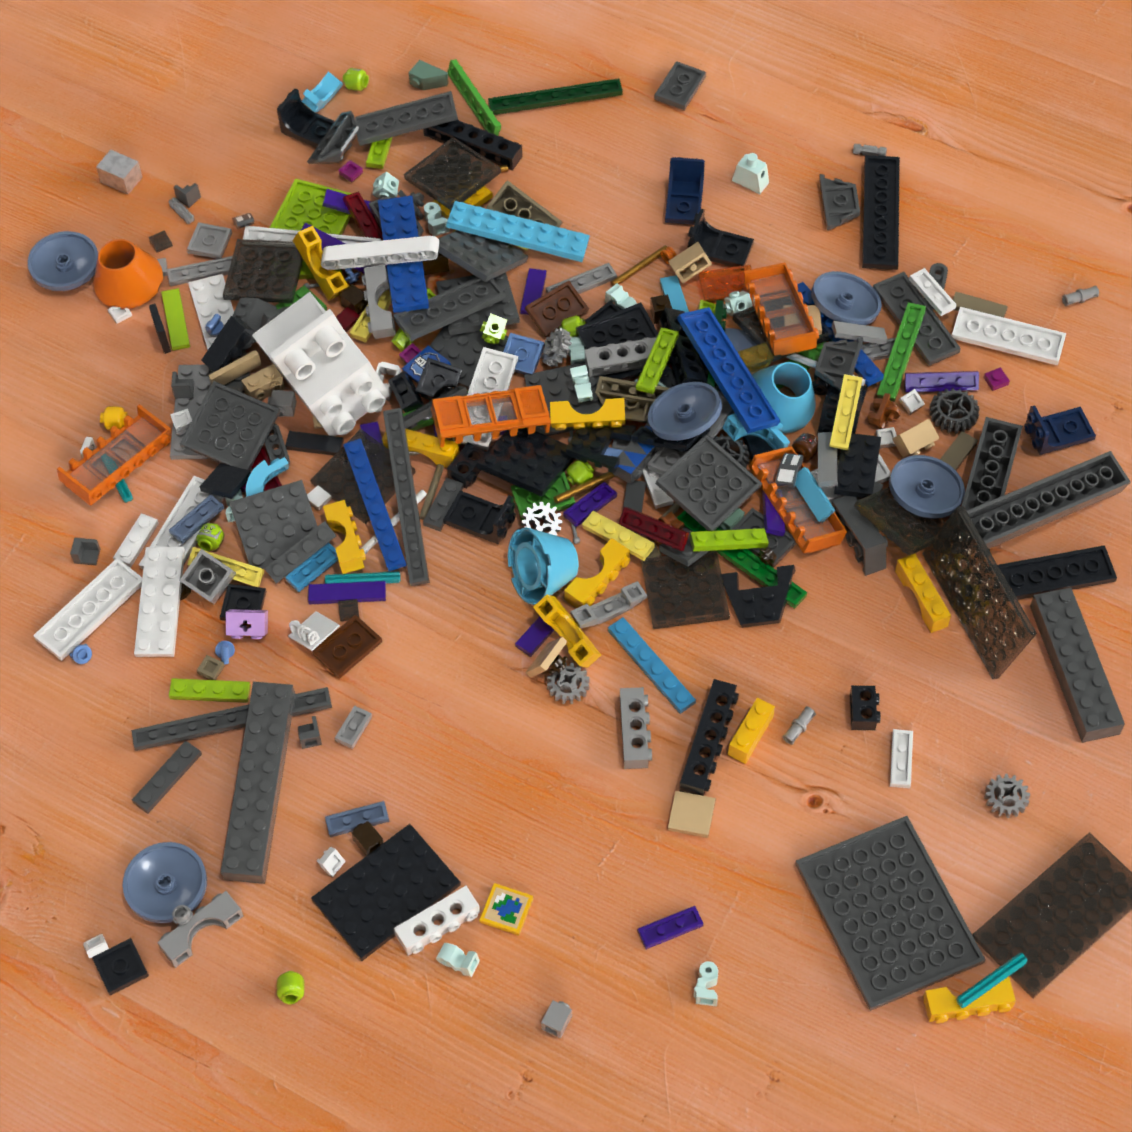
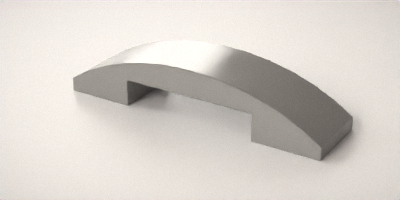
[570,581,647,628]

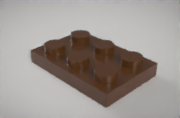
[525,280,589,337]
[312,614,382,679]

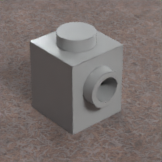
[268,390,297,417]
[541,1000,572,1039]

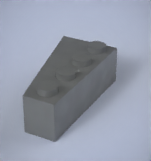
[832,496,888,576]

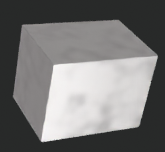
[96,150,143,195]

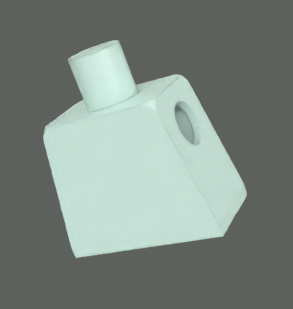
[732,153,769,194]

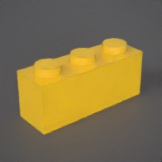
[728,698,775,764]

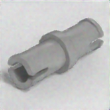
[1062,286,1099,306]
[782,706,816,745]

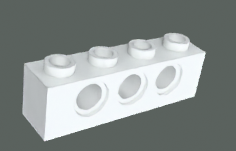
[394,886,480,956]

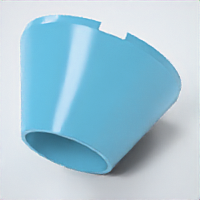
[752,362,816,434]
[508,527,579,605]

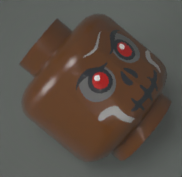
[792,433,818,461]

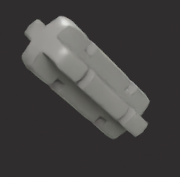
[853,144,887,156]
[169,197,195,224]

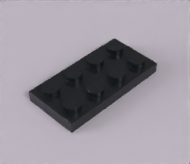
[834,433,881,499]

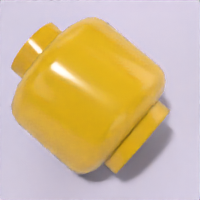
[100,406,128,430]

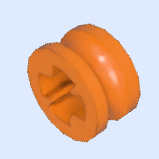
[660,246,677,264]

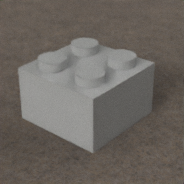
[179,549,236,605]

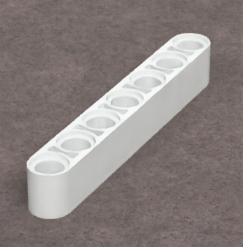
[321,236,440,270]

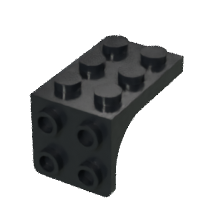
[277,88,335,148]
[688,208,754,270]
[817,385,868,435]
[443,490,516,544]

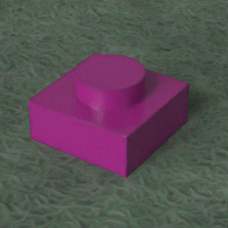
[338,160,363,183]
[399,343,421,364]
[984,367,1010,391]

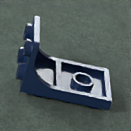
[665,157,705,225]
[1024,405,1096,455]

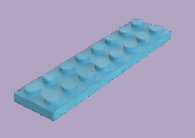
[446,201,590,262]

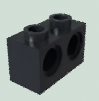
[388,371,424,413]
[447,442,486,489]
[850,685,881,730]

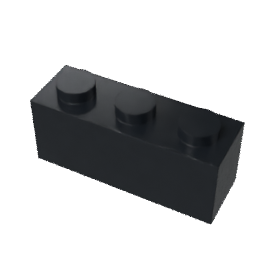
[201,316,255,372]

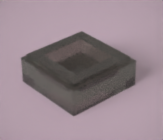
[149,231,173,253]
[338,599,360,621]

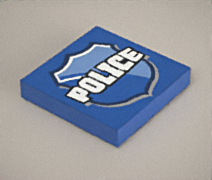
[401,345,451,383]

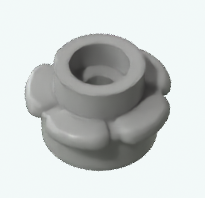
[172,905,193,925]

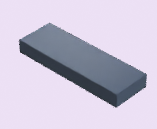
[169,494,224,544]
[325,801,390,837]

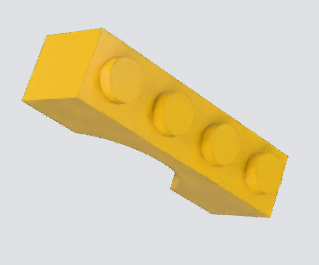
[292,226,349,301]
[550,398,626,430]
[382,429,460,468]
[323,500,366,574]
[564,538,630,608]
[895,553,951,633]
[533,594,602,668]
[923,977,1016,1023]

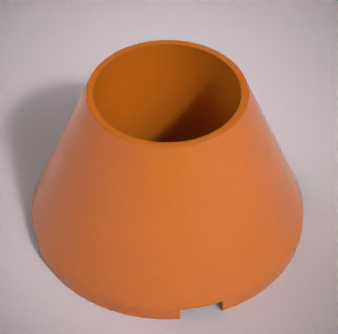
[93,239,163,309]

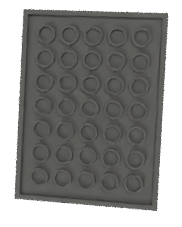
[795,816,986,1011]

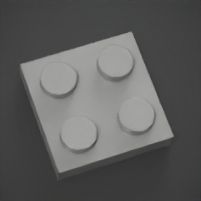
[187,222,232,259]

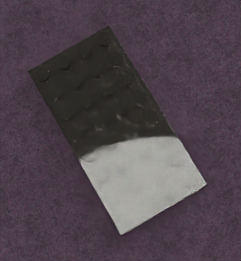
[922,506,1037,679]
[972,832,1132,999]

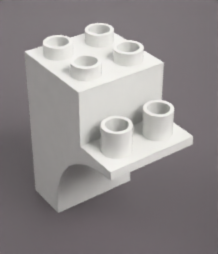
[252,292,390,437]

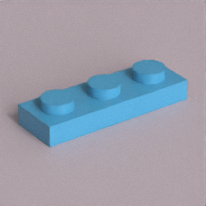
[285,542,338,592]

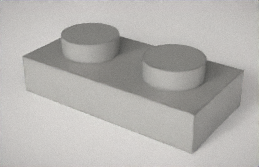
[335,706,372,749]

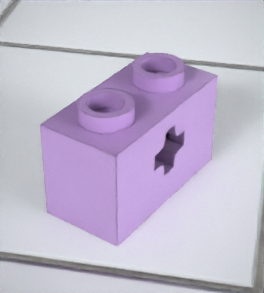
[226,609,268,639]

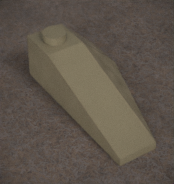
[486,180,563,227]

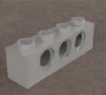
[584,337,656,377]
[620,687,652,769]

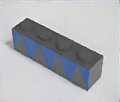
[613,422,661,484]

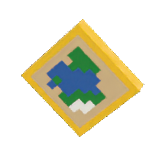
[480,883,533,936]

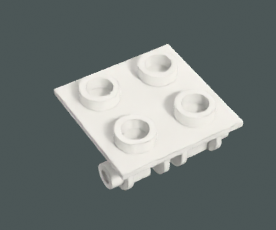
[288,611,340,651]

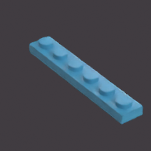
[608,617,696,714]

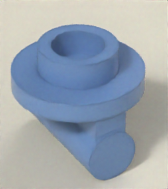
[345,268,360,284]
[205,314,224,335]
[215,641,235,664]
[69,643,92,664]

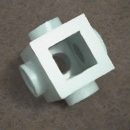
[372,172,399,199]
[724,291,754,318]

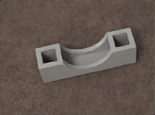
[362,264,396,339]
[157,891,244,968]

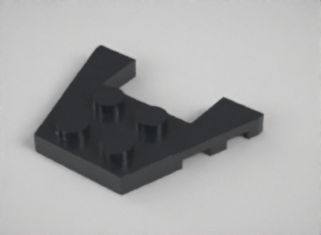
[566,425,636,473]
[631,426,710,451]
[720,565,796,628]

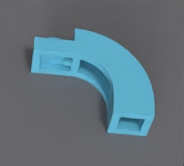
[301,72,343,112]
[723,413,790,450]
[246,457,289,497]

